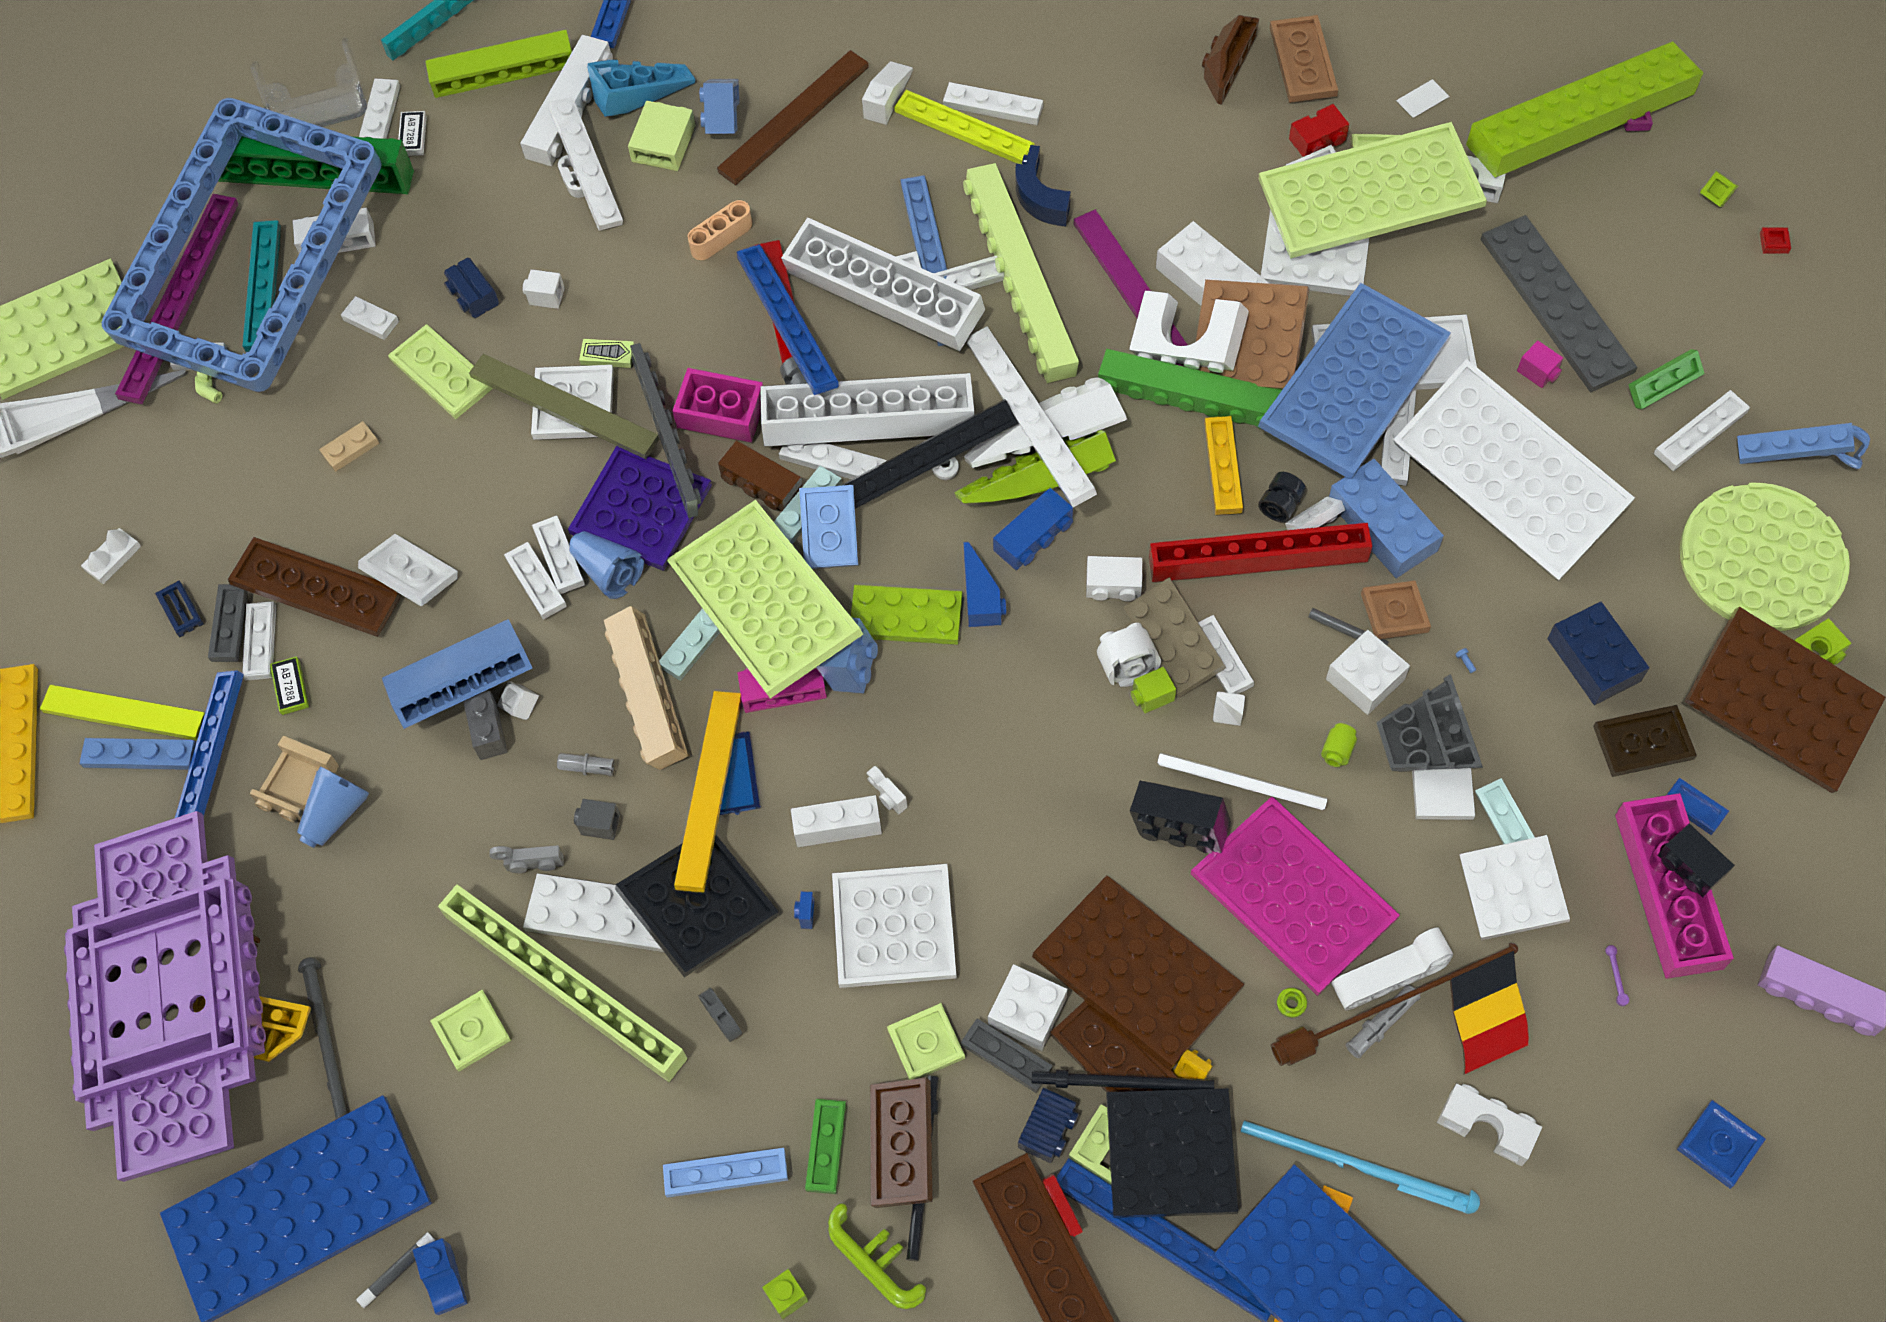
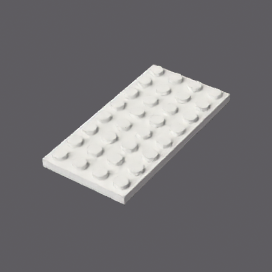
[1393,359,1635,581]

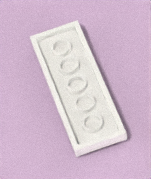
[523,874,664,952]

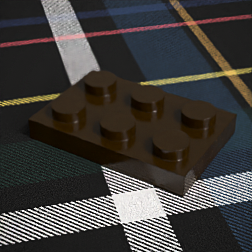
[1593,705,1697,777]

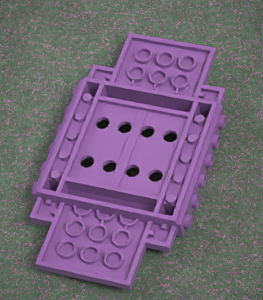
[64,811,266,1182]

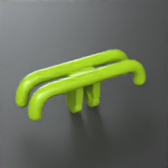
[828,1203,926,1309]

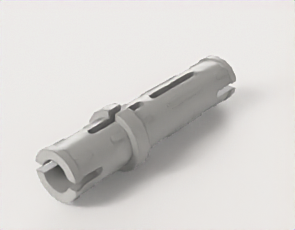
[1346,985,1421,1058]

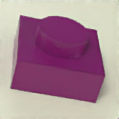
[1624,111,1653,131]

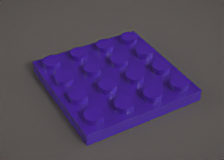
[568,446,712,571]

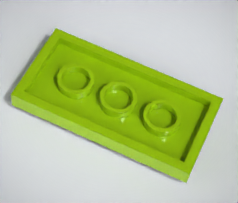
[851,585,962,645]

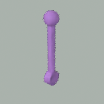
[1605,945,1629,1006]

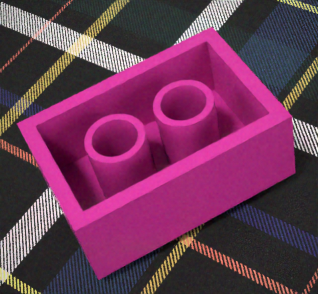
[672,368,763,443]

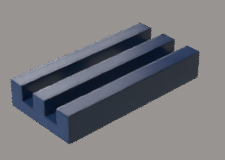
[155,580,204,638]

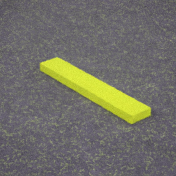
[894,90,1035,164]
[40,685,205,741]

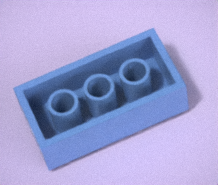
[1329,459,1444,578]

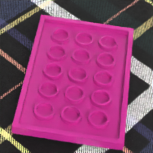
[1191,796,1400,996]

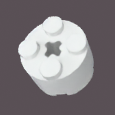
[1097,623,1161,687]

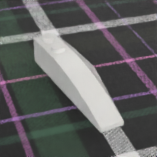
[964,378,1127,468]

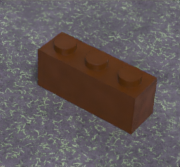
[718,440,803,512]

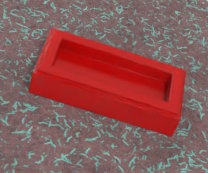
[1042,1174,1083,1237]

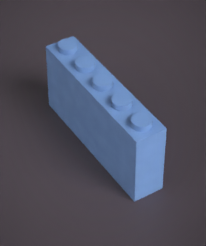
[382,619,532,729]

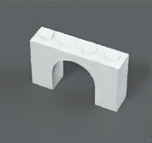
[1129,291,1249,373]

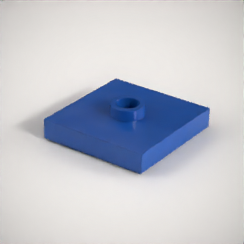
[1677,1100,1766,1189]

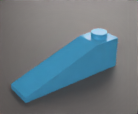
[587,60,696,117]

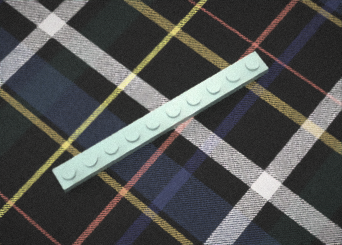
[659,466,842,681]

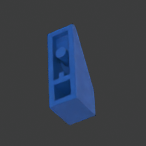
[963,542,1006,627]

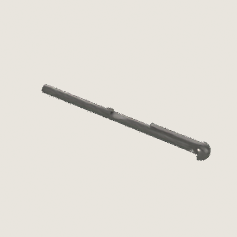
[298,957,347,1119]

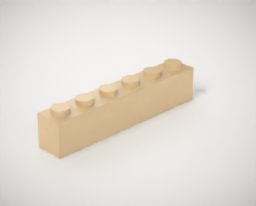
[604,606,688,770]

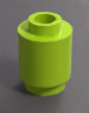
[1321,723,1357,767]

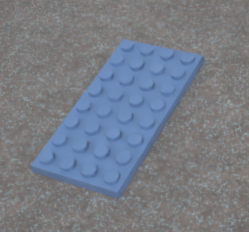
[1258,283,1451,479]

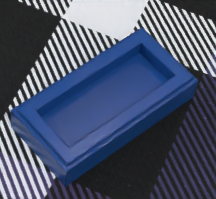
[1667,778,1729,836]

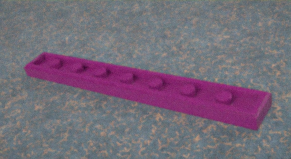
[1073,209,1188,367]

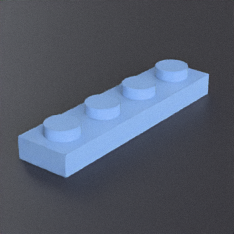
[663,1148,788,1198]

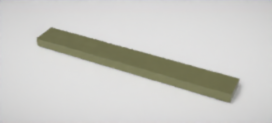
[469,353,660,459]

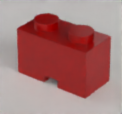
[1289,104,1349,157]

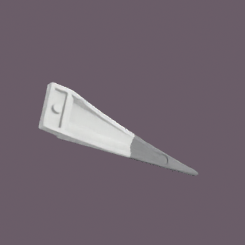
[0,370,188,458]

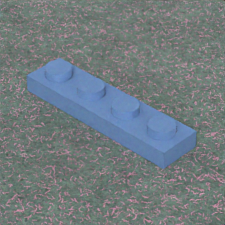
[1737,423,1855,464]
[79,738,196,770]

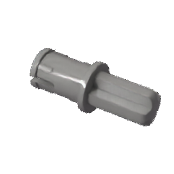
[557,753,614,776]

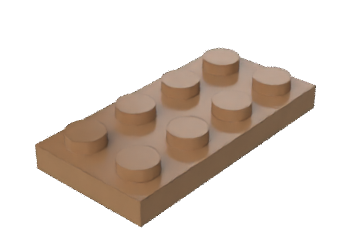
[1270,15,1338,103]

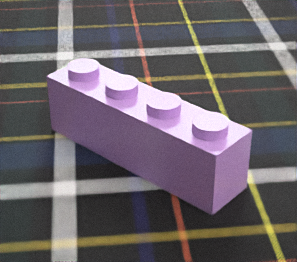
[1758,945,1886,1036]

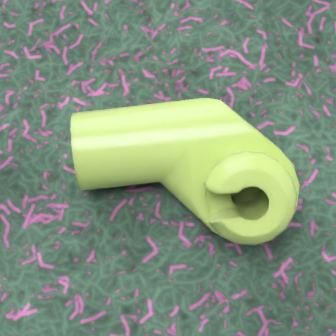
[195,372,223,404]

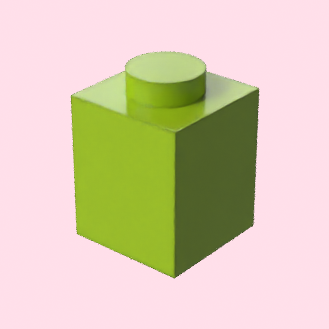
[1130,666,1176,713]
[762,1269,809,1320]

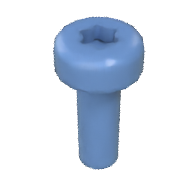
[1455,648,1476,673]

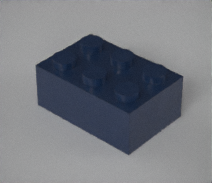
[1547,601,1650,706]

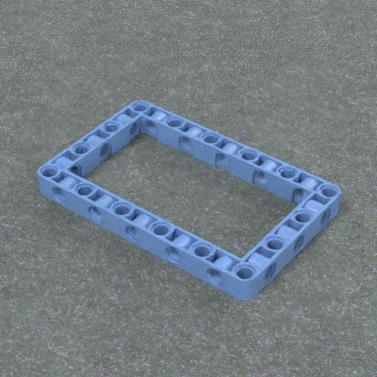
[101,98,382,392]

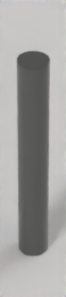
[1308,608,1389,646]

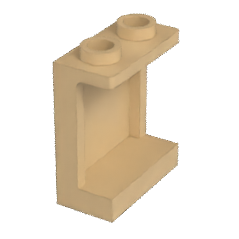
[250,736,339,823]

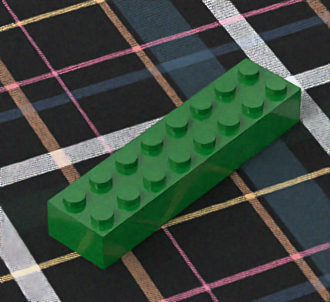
[218,136,414,195]

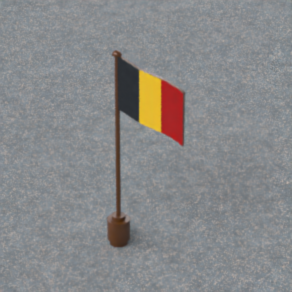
[1271,943,1529,1074]

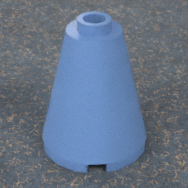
[569,531,644,599]
[297,766,369,848]

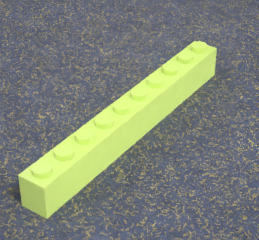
[963,163,1079,383]
[438,884,687,1082]

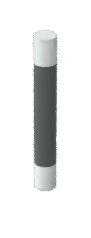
[356,1232,436,1308]

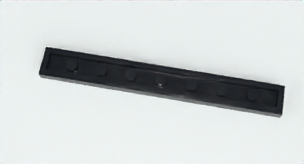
[840,399,1018,509]

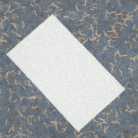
[1396,79,1450,118]

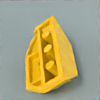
[193,996,311,1062]

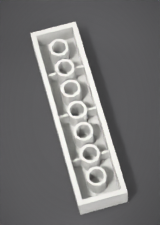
[782,217,985,351]
[761,373,974,446]

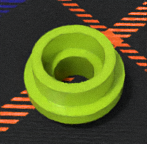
[1277,988,1307,1018]

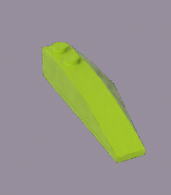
[954,430,1116,503]

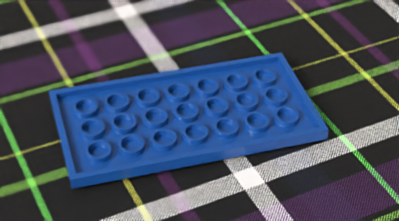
[160,1095,432,1322]
[1212,1164,1463,1322]

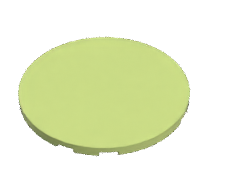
[1680,482,1850,631]

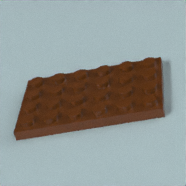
[1685,607,1886,793]
[1032,875,1244,1070]

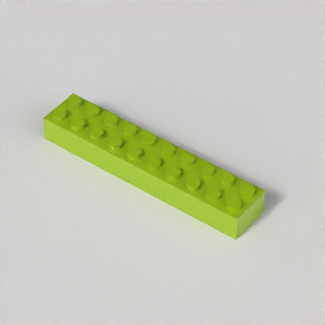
[1466,41,1704,178]

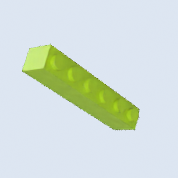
[425,30,572,98]

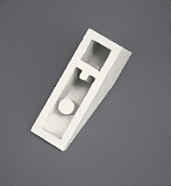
[862,61,913,125]

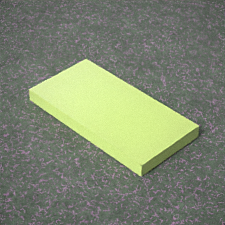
[388,324,493,419]

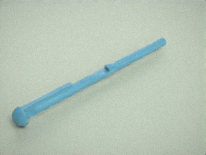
[1241,1120,1480,1214]

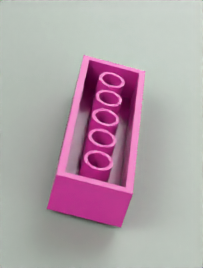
[1615,793,1734,979]

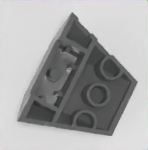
[1376,674,1483,772]

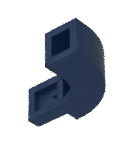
[1015,145,1071,227]

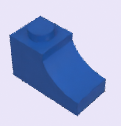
[413,1238,468,1315]

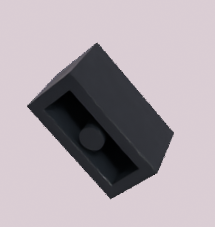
[1657,823,1735,898]

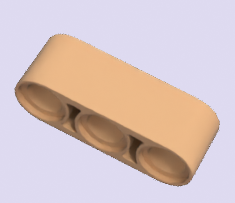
[688,200,752,260]

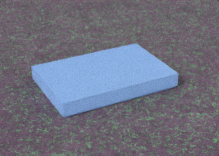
[799,485,858,569]

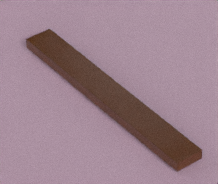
[717,50,869,186]

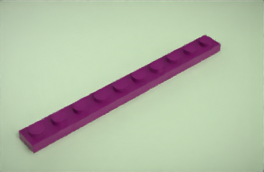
[115,194,238,404]

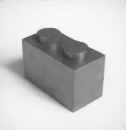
[463,691,508,760]

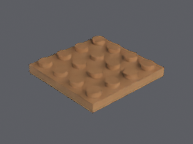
[1196,279,1310,390]

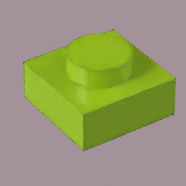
[1700,171,1738,207]

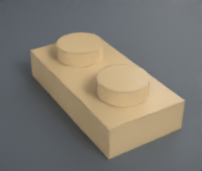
[319,421,379,472]

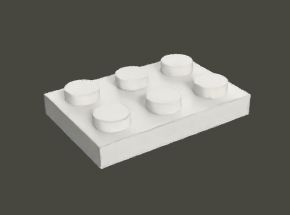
[358,534,458,607]

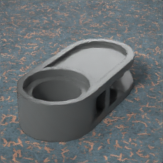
[698,987,742,1042]

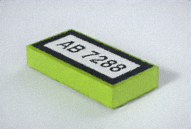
[270,656,309,715]

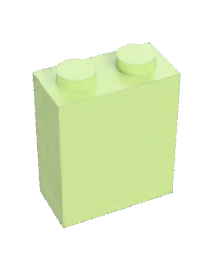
[628,101,696,171]

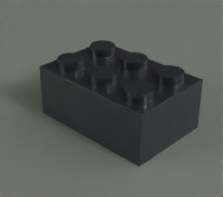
[1130,780,1231,853]

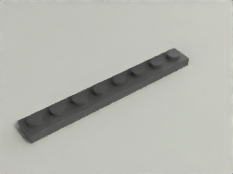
[630,343,701,518]

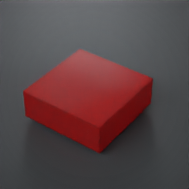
[1760,227,1791,254]

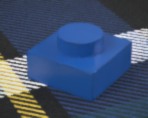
[794,891,815,929]

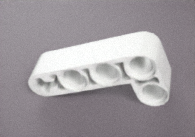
[1331,927,1453,1010]

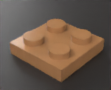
[1361,580,1431,639]

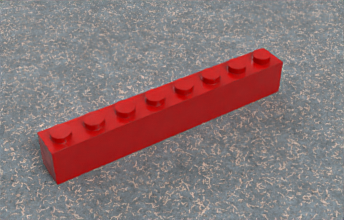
[1149,523,1372,582]

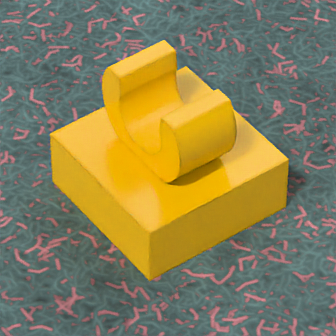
[1173,1049,1213,1079]

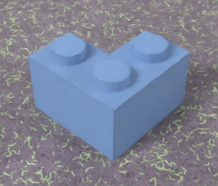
[699,79,740,134]

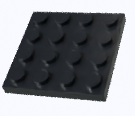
[615,835,779,978]
[1106,1088,1238,1218]

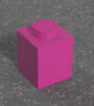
[1517,340,1563,388]

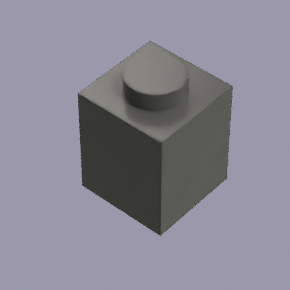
[574,799,620,840]

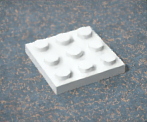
[531,365,614,440]
[1460,835,1570,940]

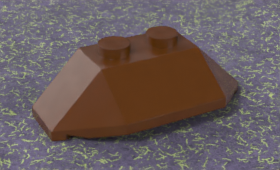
[1202,15,1259,105]

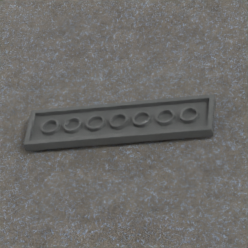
[1480,215,1638,393]

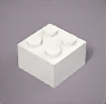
[1326,630,1410,715]
[988,964,1068,1051]

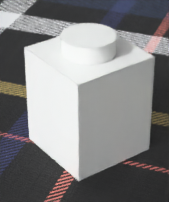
[523,270,565,309]

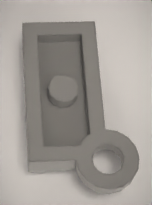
[490,845,564,873]

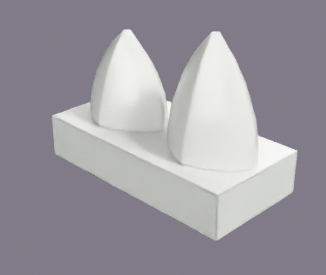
[81,528,141,584]

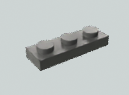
[208,584,248,662]
[961,1018,1053,1094]

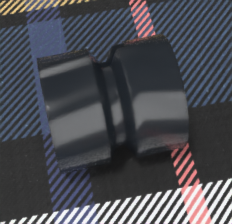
[1258,471,1307,523]

